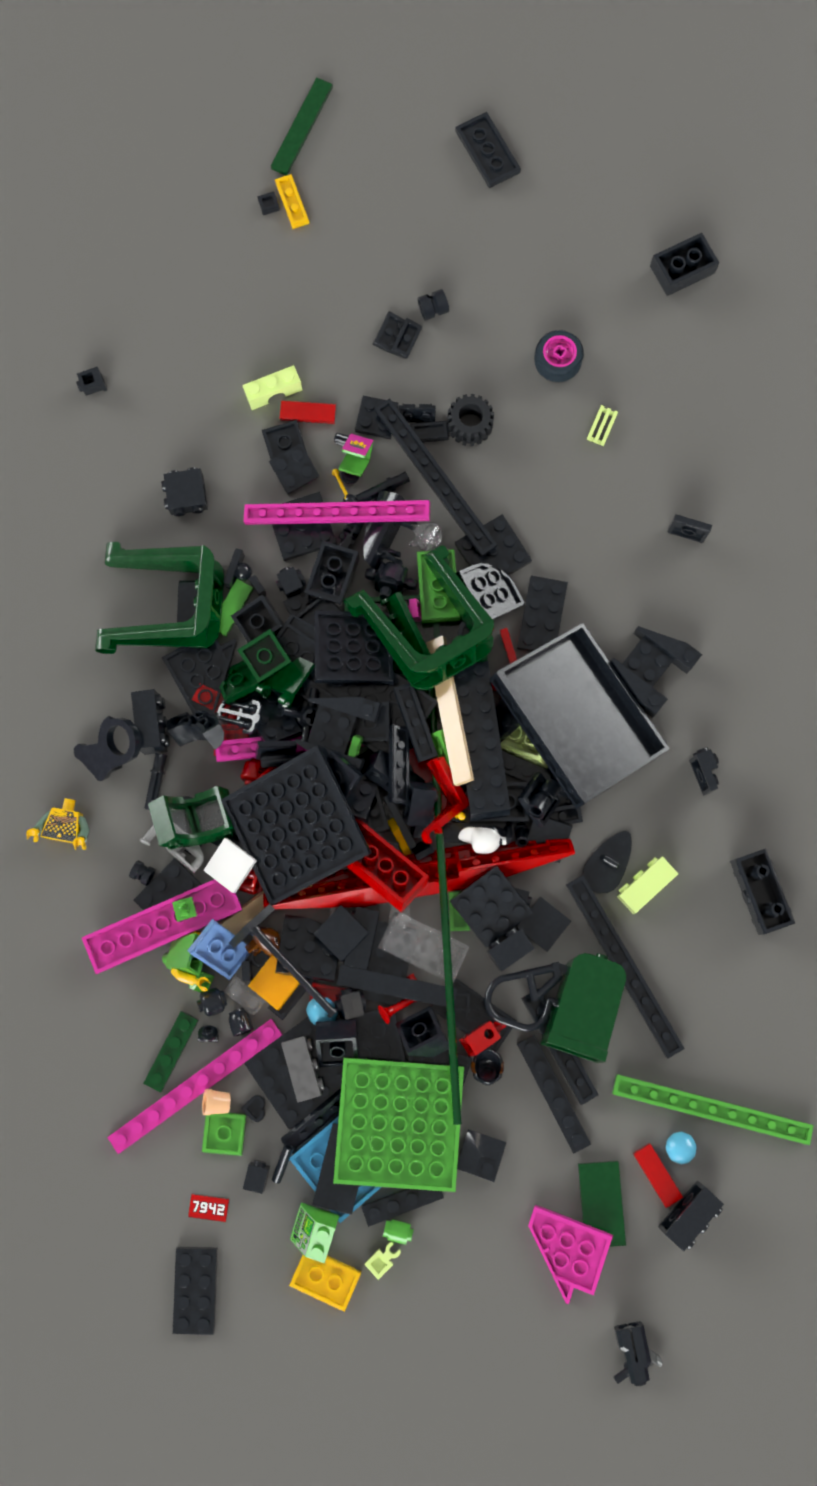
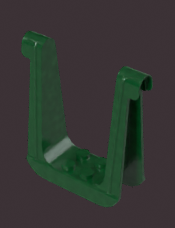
[95,542,225,654]
[344,545,494,690]

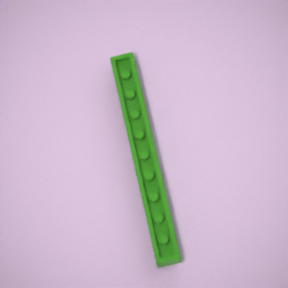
[612,1074,814,1145]

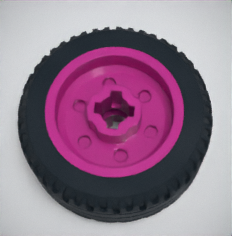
[534,330,584,382]

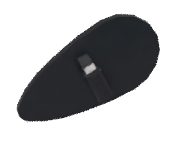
[583,831,632,894]

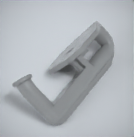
[140,825,204,873]

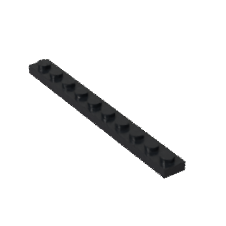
[374,398,497,557]
[566,875,685,1059]

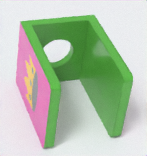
[339,434,374,477]

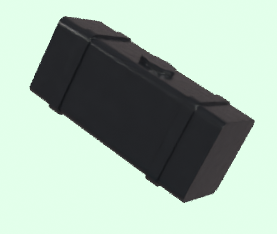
[730,848,795,935]

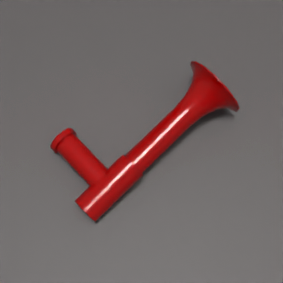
[378,973,417,1024]

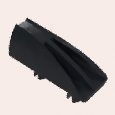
[363,491,417,571]

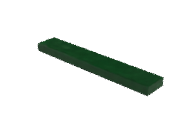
[271,77,333,176]

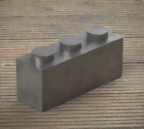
[281,1035,324,1103]

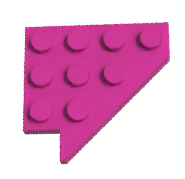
[528,1205,613,1304]

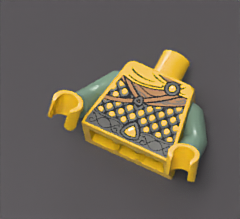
[26,798,90,850]

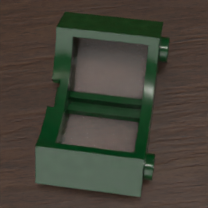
[148,786,236,850]

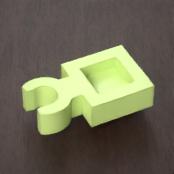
[364,1241,401,1280]

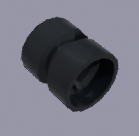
[417,289,449,321]

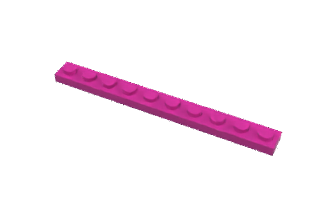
[243,500,431,525]
[107,1019,283,1154]

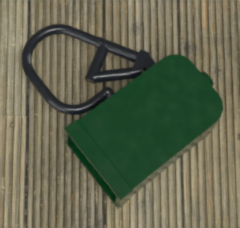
[484,953,626,1063]

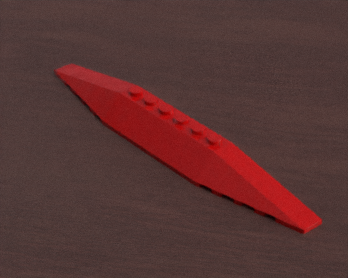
[263,839,575,909]

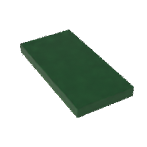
[578,1161,626,1247]

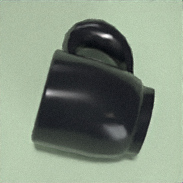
[228,1008,254,1037]

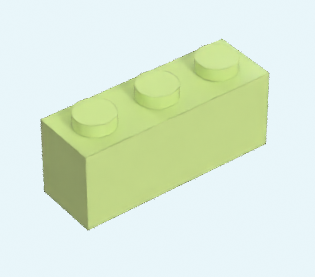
[617,856,678,914]

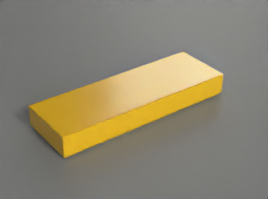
[275,174,309,229]

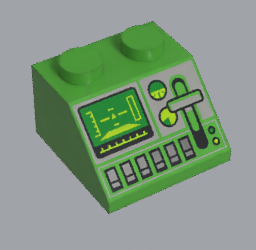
[290,1202,340,1263]

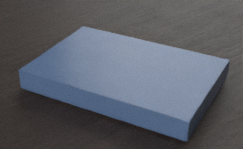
[187,919,251,980]

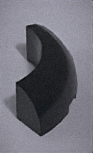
[167,710,224,750]

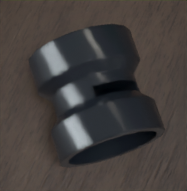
[129,860,156,886]

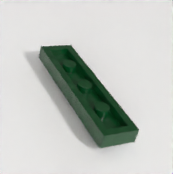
[143,1011,199,1093]

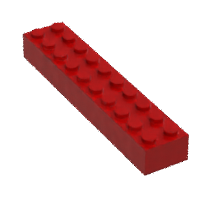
[256,767,429,913]

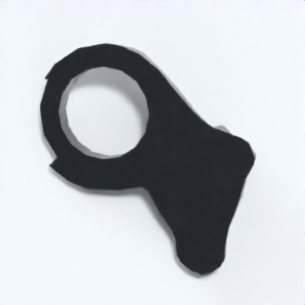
[74,716,142,781]

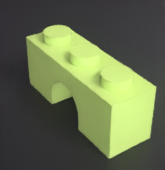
[242,365,303,410]

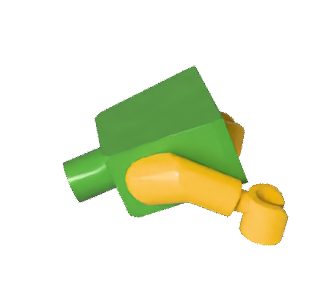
[162,931,211,992]

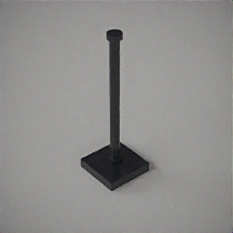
[229,904,338,1018]

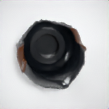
[471,1047,504,1086]

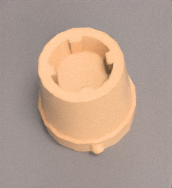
[202,1089,231,1115]

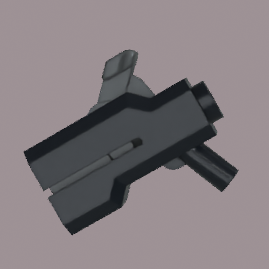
[613,1321,663,1386]

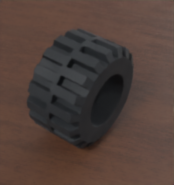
[447,394,494,446]

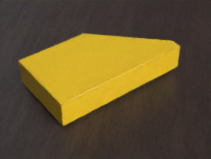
[388,818,411,855]

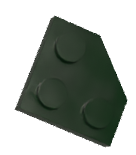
[219,660,260,704]

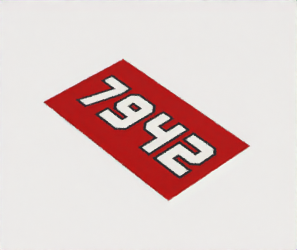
[188,1194,229,1222]

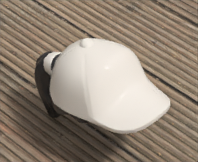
[458,822,513,854]

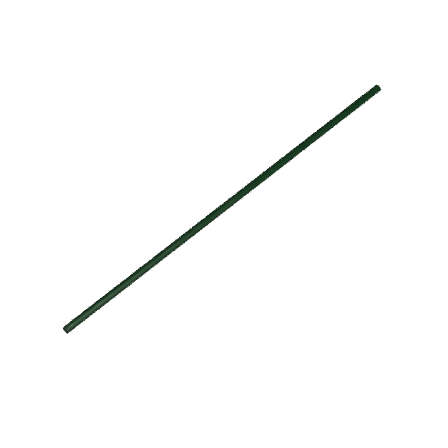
[427,687,462,1125]

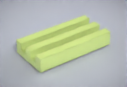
[587,405,618,446]

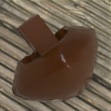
[245,927,281,956]

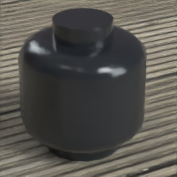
[196,988,227,1017]

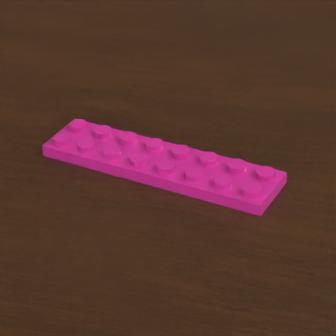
[82,879,243,974]

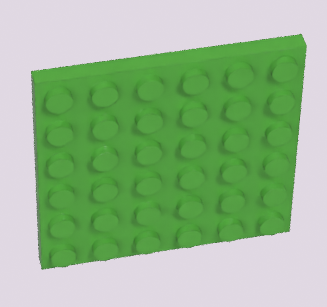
[333,1057,464,1192]

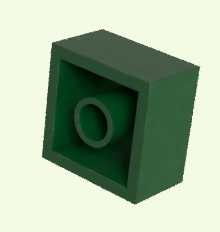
[238,629,292,683]

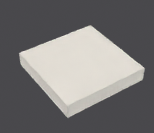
[203,838,257,893]

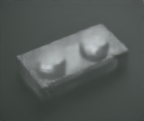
[223,976,266,1016]

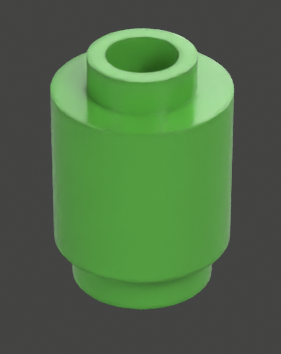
[383,1219,414,1245]

